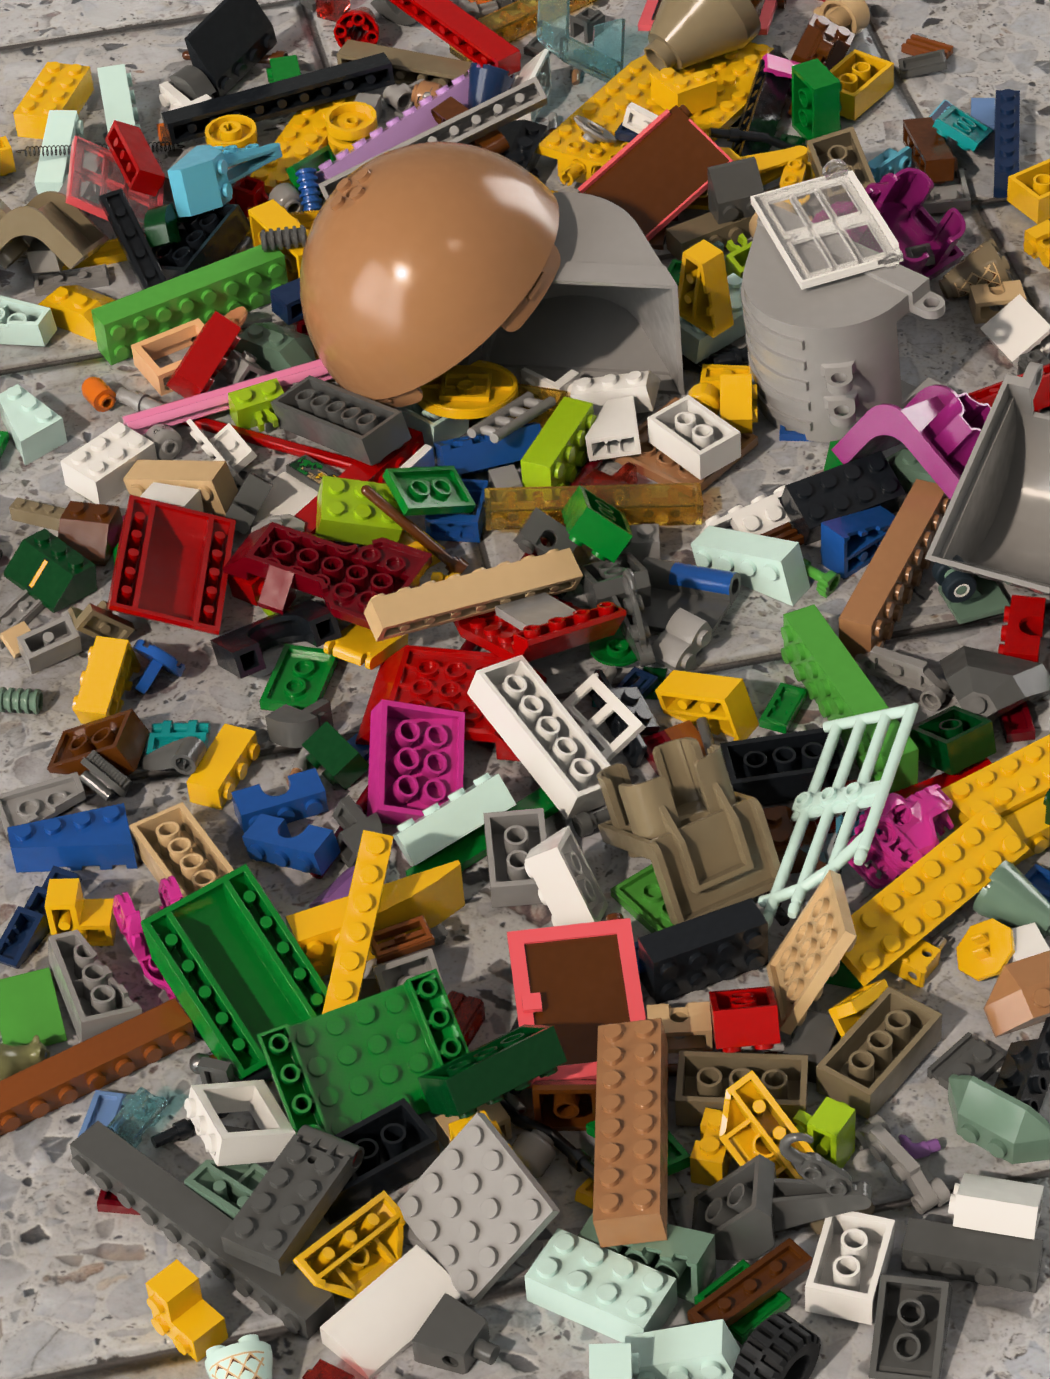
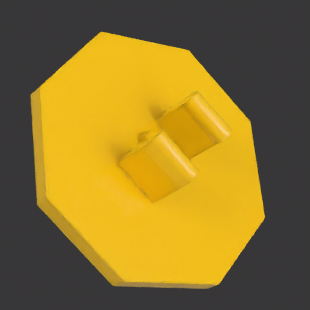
[956,918,1015,982]

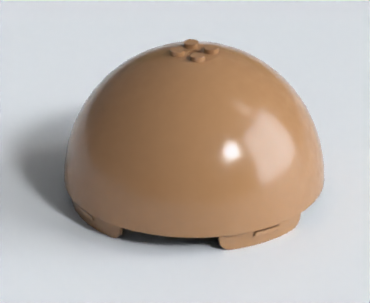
[300,142,561,408]

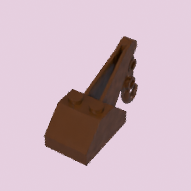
[788,13,855,116]

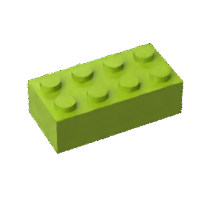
[521,396,596,509]

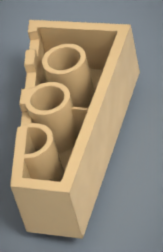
[123,460,238,517]

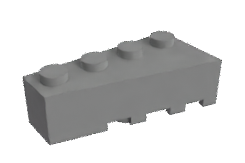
[48,930,142,1043]

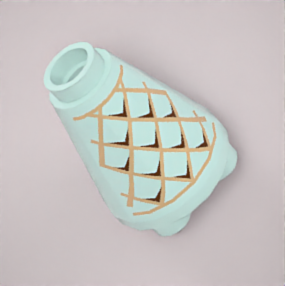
[205,1334,273,1379]

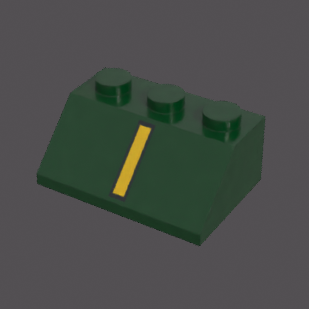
[4,528,97,613]

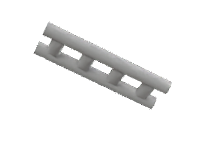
[467,392,556,443]

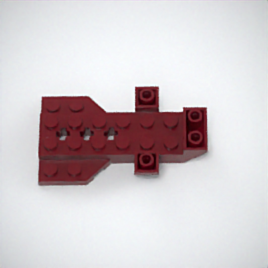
[223,522,432,630]

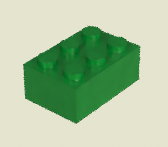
[792,58,842,141]
[561,485,633,563]

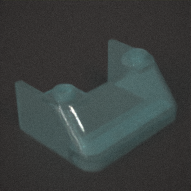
[536,0,625,83]

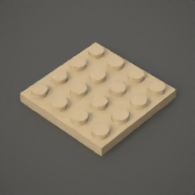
[766,870,857,1035]

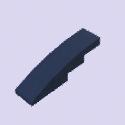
[0,865,82,969]

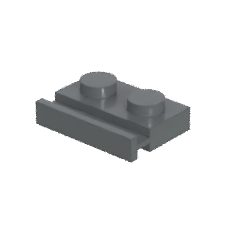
[927,1032,1005,1090]

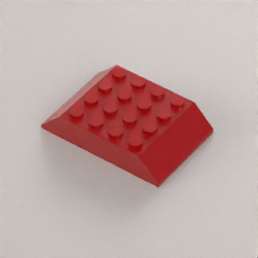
[106,494,236,635]

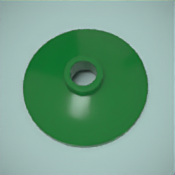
[589,628,638,666]

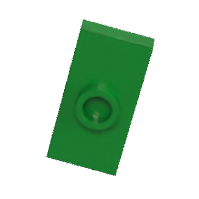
[759,682,807,734]

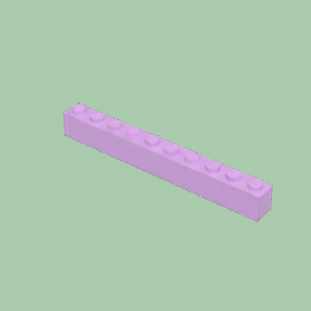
[315,64,490,184]

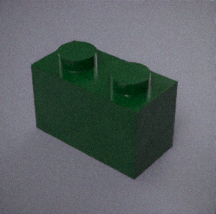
[302,721,369,790]

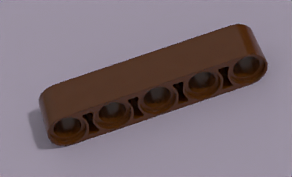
[431,96,510,155]

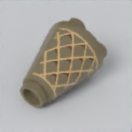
[938,239,1012,299]

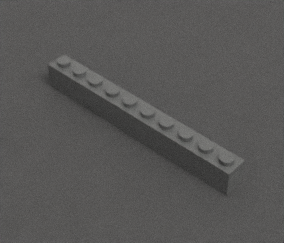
[70,1121,336,1340]

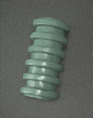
[0,687,43,714]

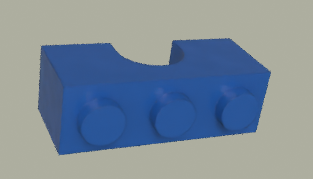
[231,768,329,834]
[242,814,341,876]

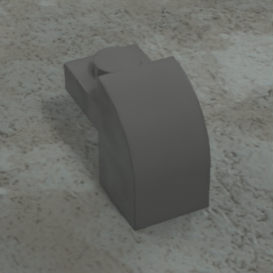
[169,65,216,101]
[265,698,334,748]
[332,795,382,868]

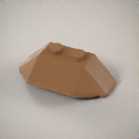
[983,950,1050,1038]

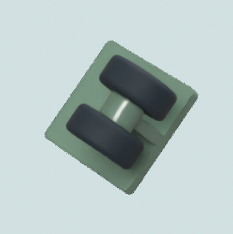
[932,555,1010,624]

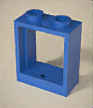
[424,479,490,543]

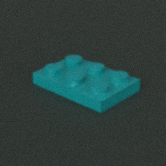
[933,105,993,152]

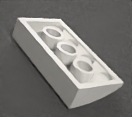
[320,1245,463,1379]

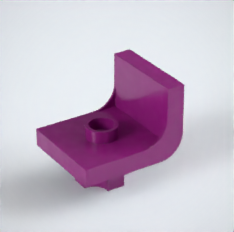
[831,385,991,500]

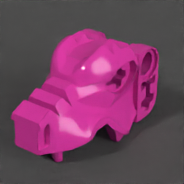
[847,784,954,889]
[113,875,183,1002]

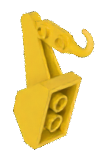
[686,145,811,210]

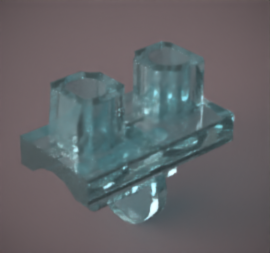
[107,1087,168,1148]

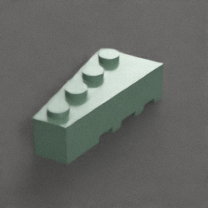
[578,1213,716,1304]

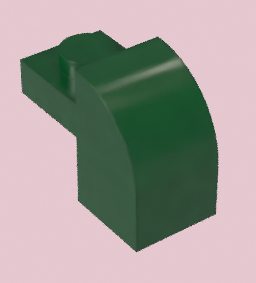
[144,203,189,248]

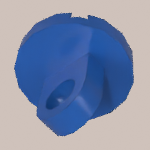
[133,639,186,694]

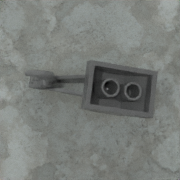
[579,552,655,667]
[692,1132,872,1261]

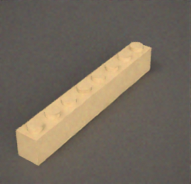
[364,548,583,642]

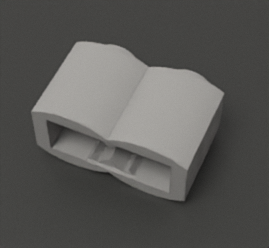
[652,608,713,671]

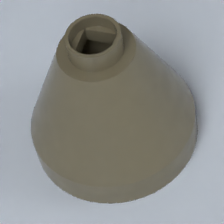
[644,0,761,71]

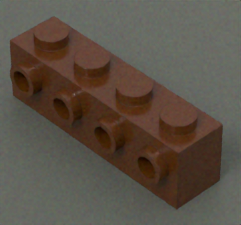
[903,117,958,184]

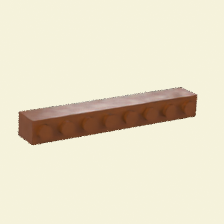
[0,998,196,1136]

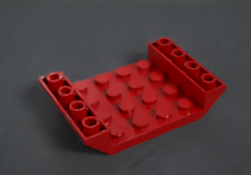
[453,595,626,662]
[355,645,547,762]

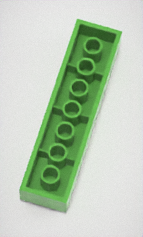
[91,245,288,365]
[781,604,919,793]

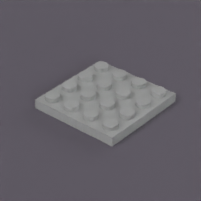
[397,1113,560,1305]

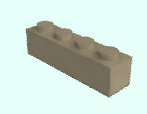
[9,497,65,531]

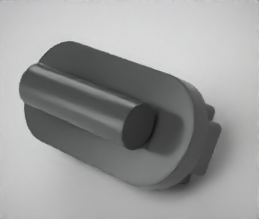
[79,750,133,801]

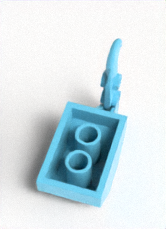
[167,143,282,217]

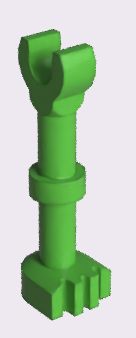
[803,558,840,598]

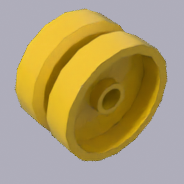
[325,101,378,155]
[205,114,259,163]

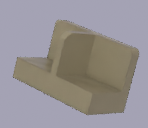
[68,600,135,640]

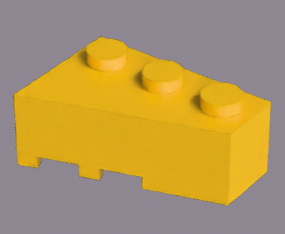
[72,636,141,724]
[655,670,759,741]

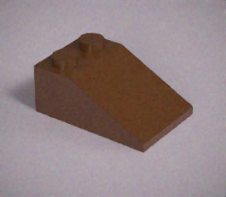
[47,709,150,776]

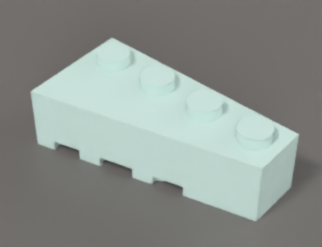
[392,772,517,866]

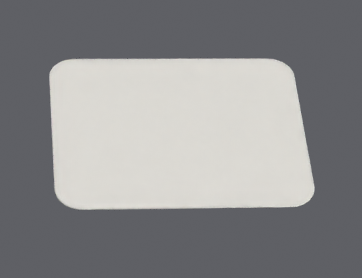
[254,472,318,523]

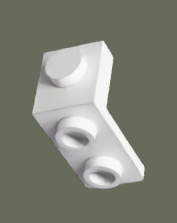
[520,367,580,407]

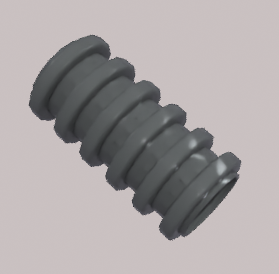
[260,225,307,252]

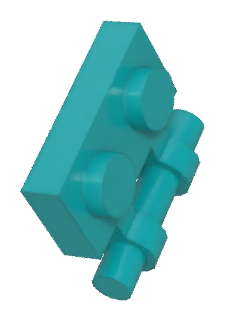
[146,720,210,754]

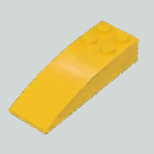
[285,860,465,978]

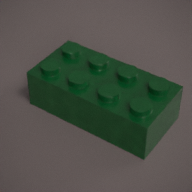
[418,1024,567,1119]

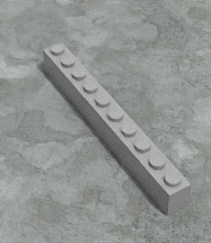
[318,76,548,200]

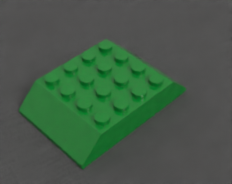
[141,864,328,1080]

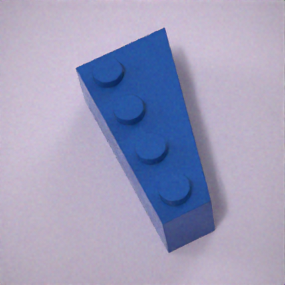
[433,422,541,477]
[7,803,138,873]

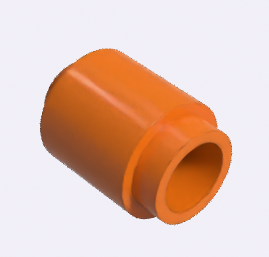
[82,377,116,412]

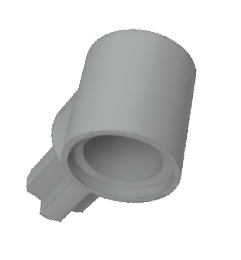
[456,0,499,21]
[383,79,425,112]

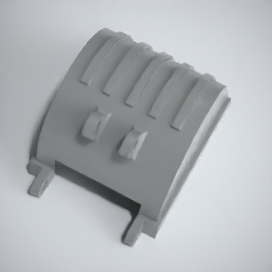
[479,192,685,395]
[741,206,946,443]
[925,362,1050,596]

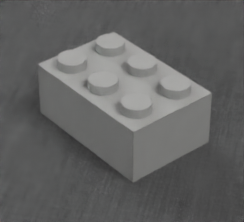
[483,808,547,908]

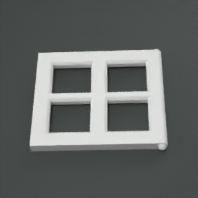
[561,673,646,762]

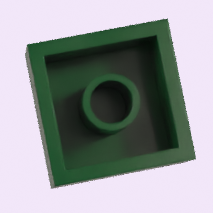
[910,706,997,775]

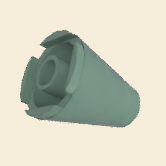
[973,860,1050,939]

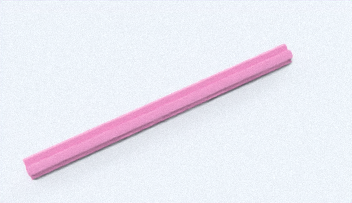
[122,359,333,435]

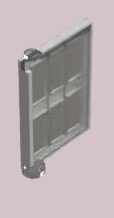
[750,159,903,290]

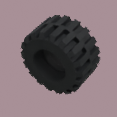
[733,1312,821,1379]

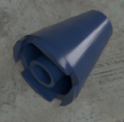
[468,62,516,109]

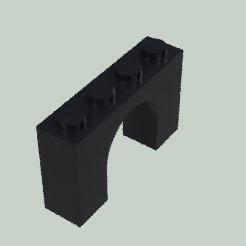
[210,599,342,679]

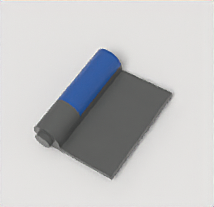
[626,557,741,634]

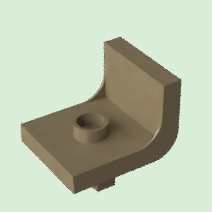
[0,191,109,270]

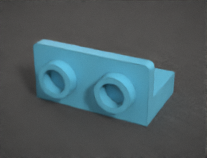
[868,146,912,183]

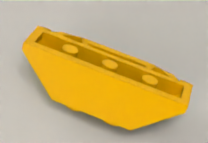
[38,285,115,342]
[719,1070,814,1179]
[293,1190,405,1299]

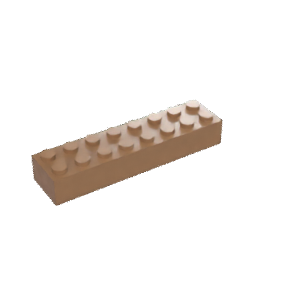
[839,479,950,659]
[593,1018,668,1248]

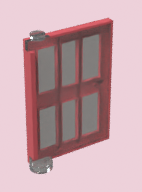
[65,135,165,237]

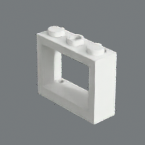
[184,1080,296,1166]

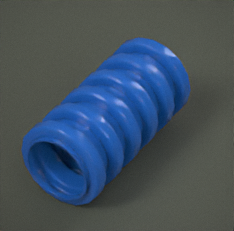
[295,168,322,212]

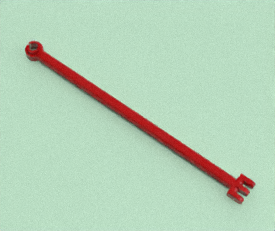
[178,417,356,470]

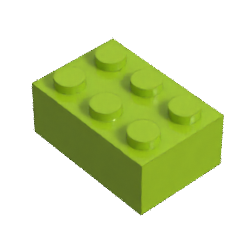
[316,475,403,545]

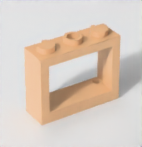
[131,318,227,396]

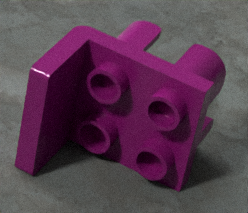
[812,168,966,281]

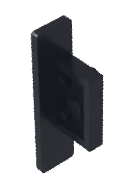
[588,669,660,768]
[994,1017,1050,1113]

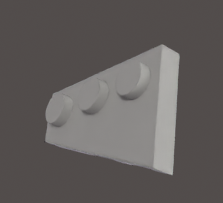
[0,772,86,843]

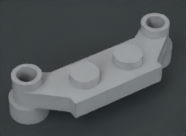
[854,646,950,711]
[855,1114,951,1215]

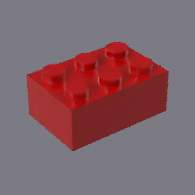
[166,311,241,398]
[709,986,781,1053]

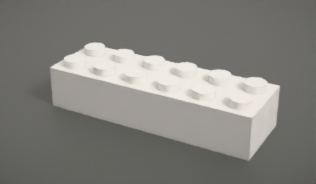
[467,655,611,820]

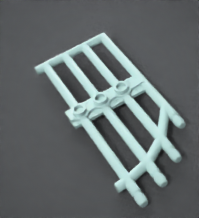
[758,703,919,929]

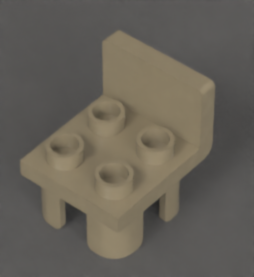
[597,737,780,925]

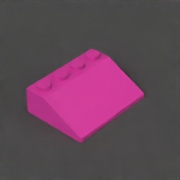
[367,699,465,825]

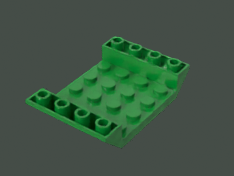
[257,969,469,1136]

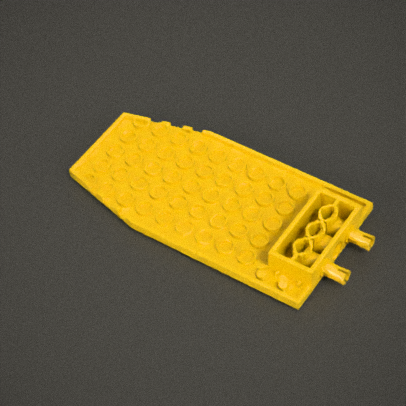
[537,42,774,186]

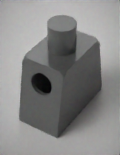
[412,1293,500,1375]

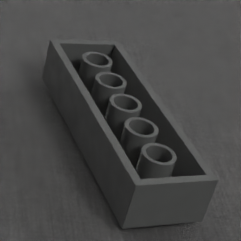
[270,375,412,466]

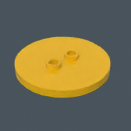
[417,360,518,419]

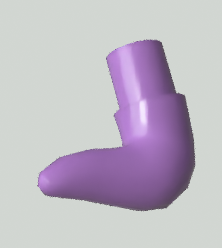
[899,1134,941,1159]

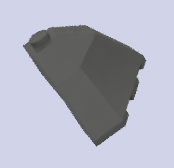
[939,646,1050,722]

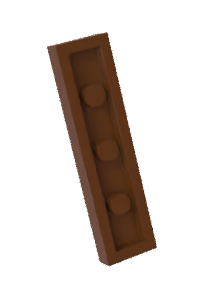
[687,1238,813,1328]

